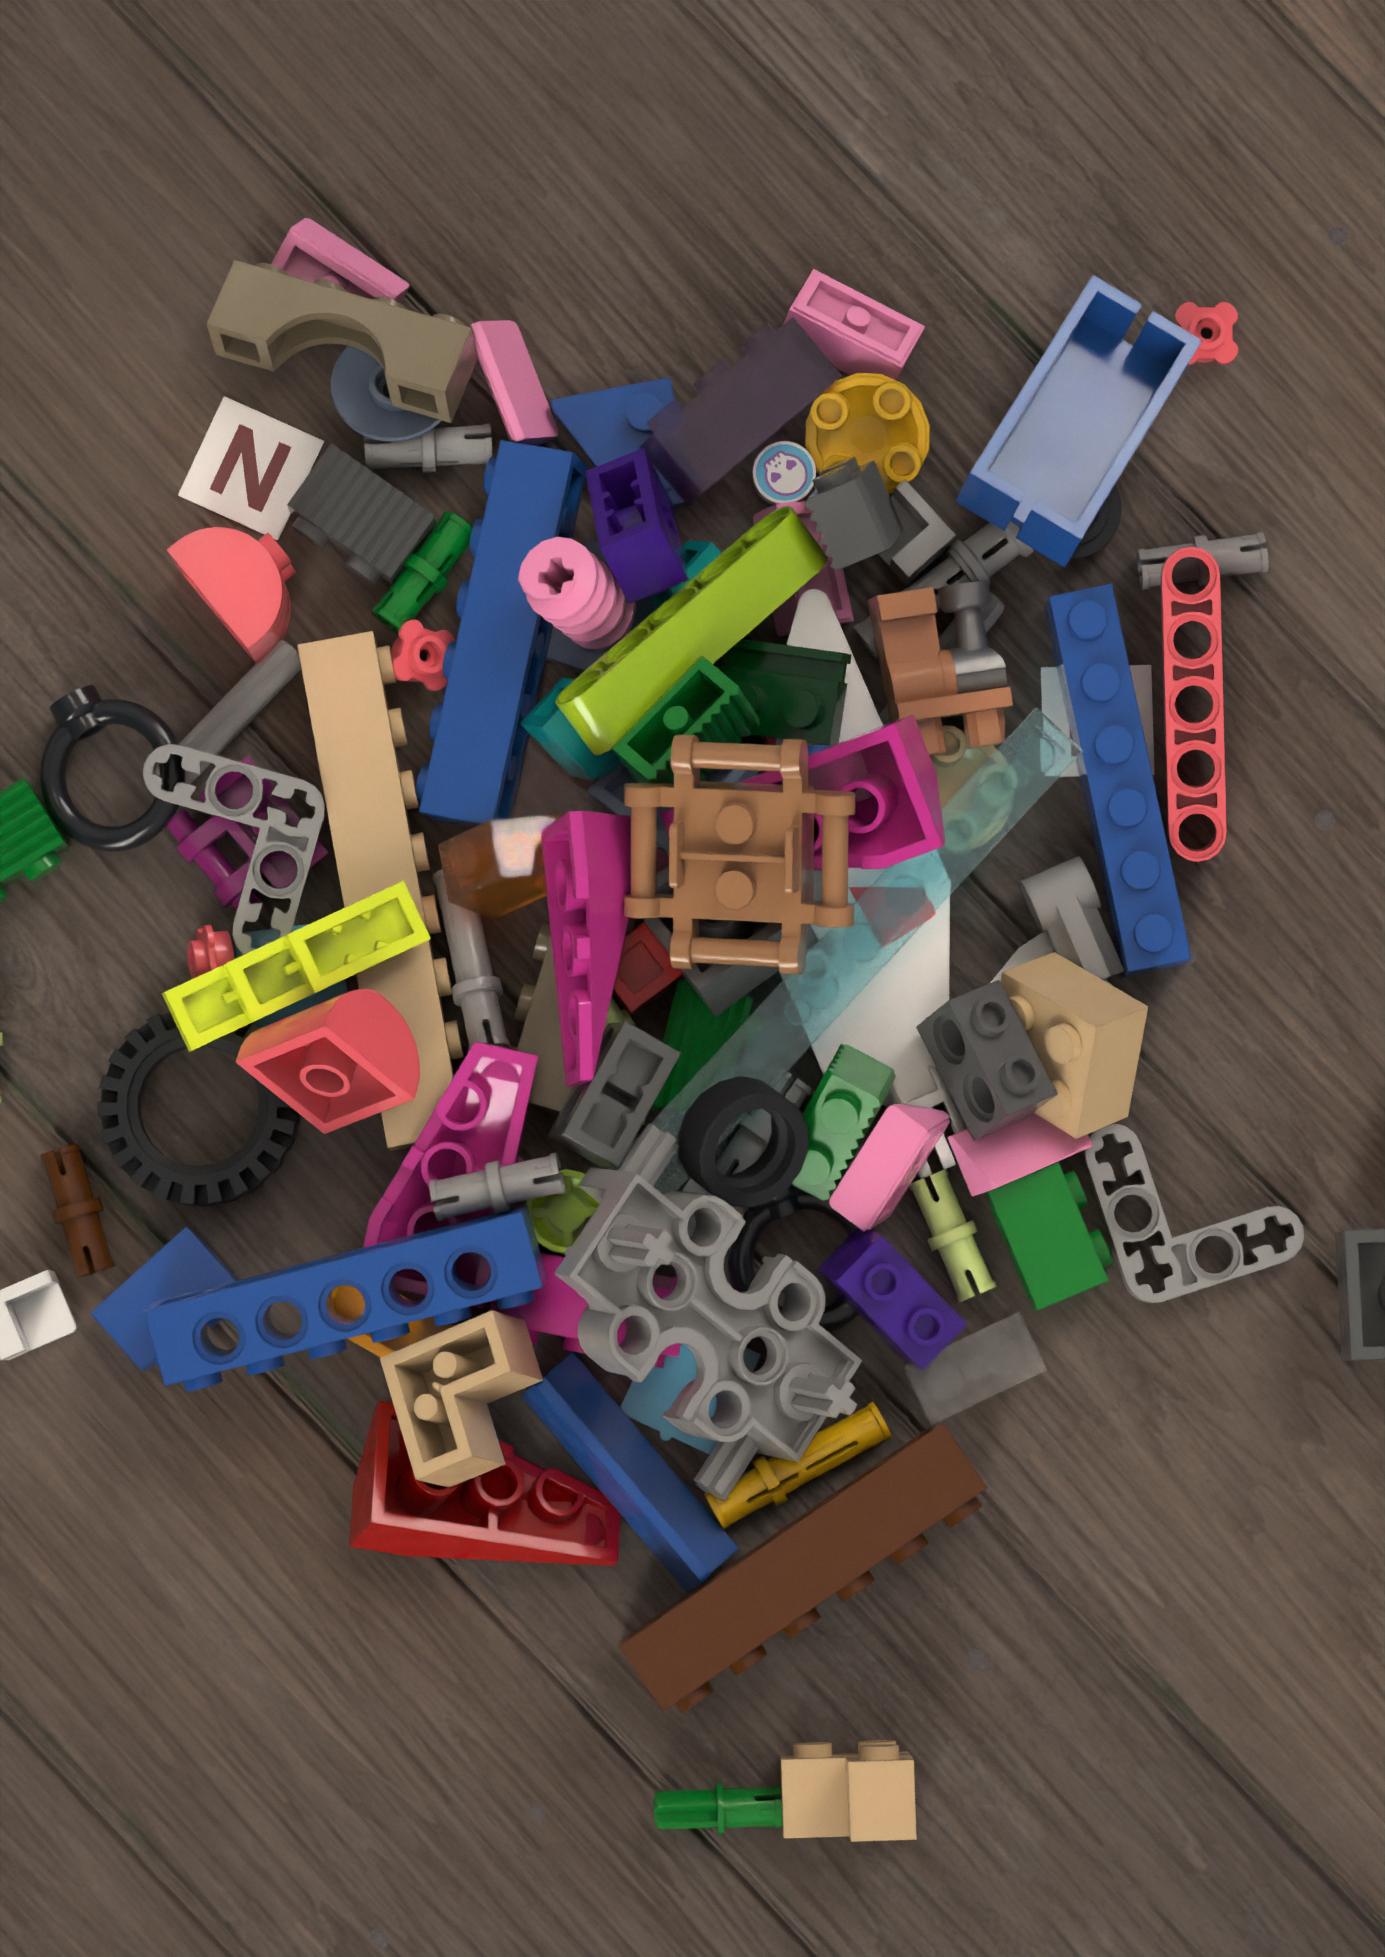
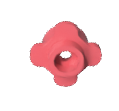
[1175,302,1238,365]
[391,620,455,691]
[187,925,234,979]

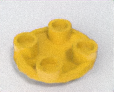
[805,373,930,494]

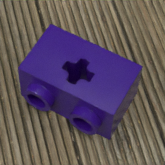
[585,448,689,604]
[816,1228,968,1371]

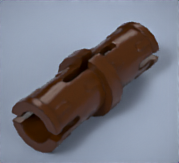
[40,1144,116,1278]

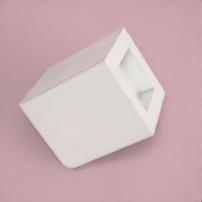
[0,1270,77,1360]

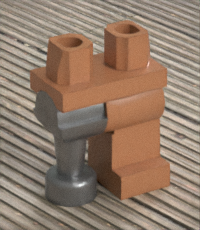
[867,580,1013,755]

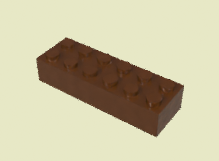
[619,1422,987,1713]

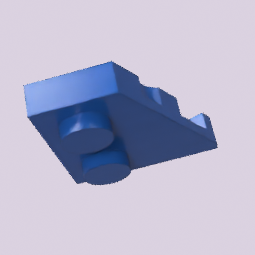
[551,377,694,508]

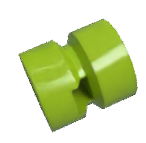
[526,1169,600,1255]

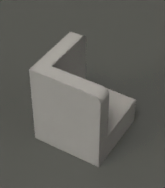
[876,479,956,586]

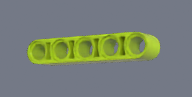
[555,506,828,755]

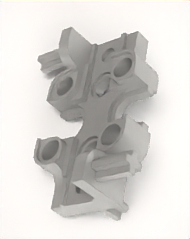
[554,1124,862,1501]

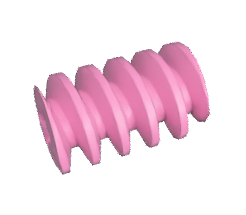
[518,537,636,651]

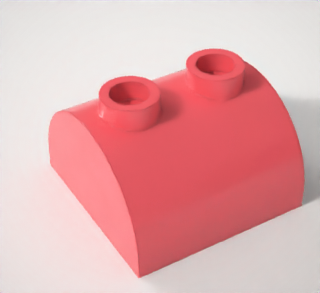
[167,527,297,664]
[236,989,420,1134]

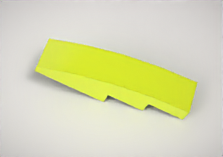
[162,880,431,1052]

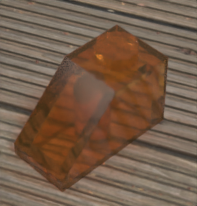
[438,813,566,920]

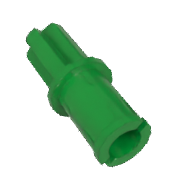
[653,1782,782,1835]

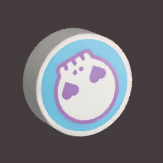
[753,441,816,505]

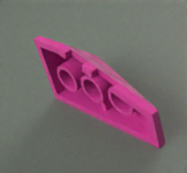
[660,715,946,870]
[541,811,631,1087]
[363,1041,539,1308]

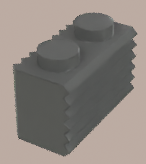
[287,443,437,585]
[804,457,904,570]

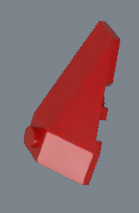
[349,1401,620,1566]

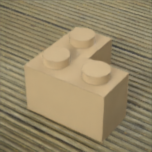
[1000,952,1148,1139]
[380,1310,543,1488]
[780,1740,917,1842]

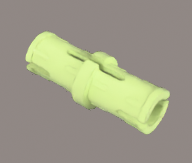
[909,1169,997,1303]

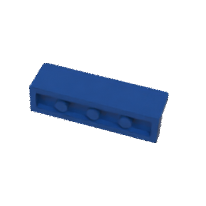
[521,1352,739,1593]

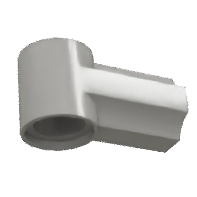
[1020,856,1124,981]

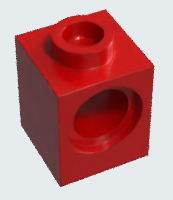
[612,923,683,1017]

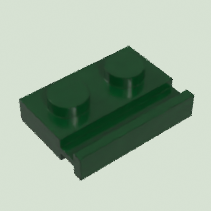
[719,639,852,746]

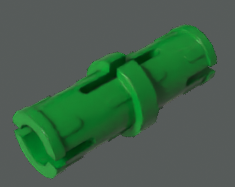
[370,510,473,634]

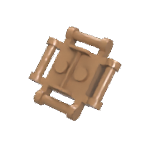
[624,735,855,975]

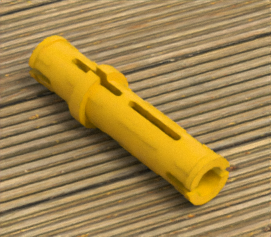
[704,1401,892,1530]

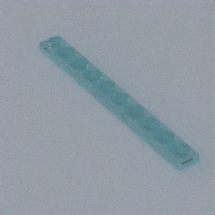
[608,707,1083,1195]

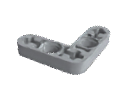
[143,744,325,955]
[1082,1124,1304,1304]

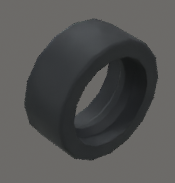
[678,1076,809,1208]

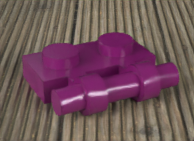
[166,755,330,923]

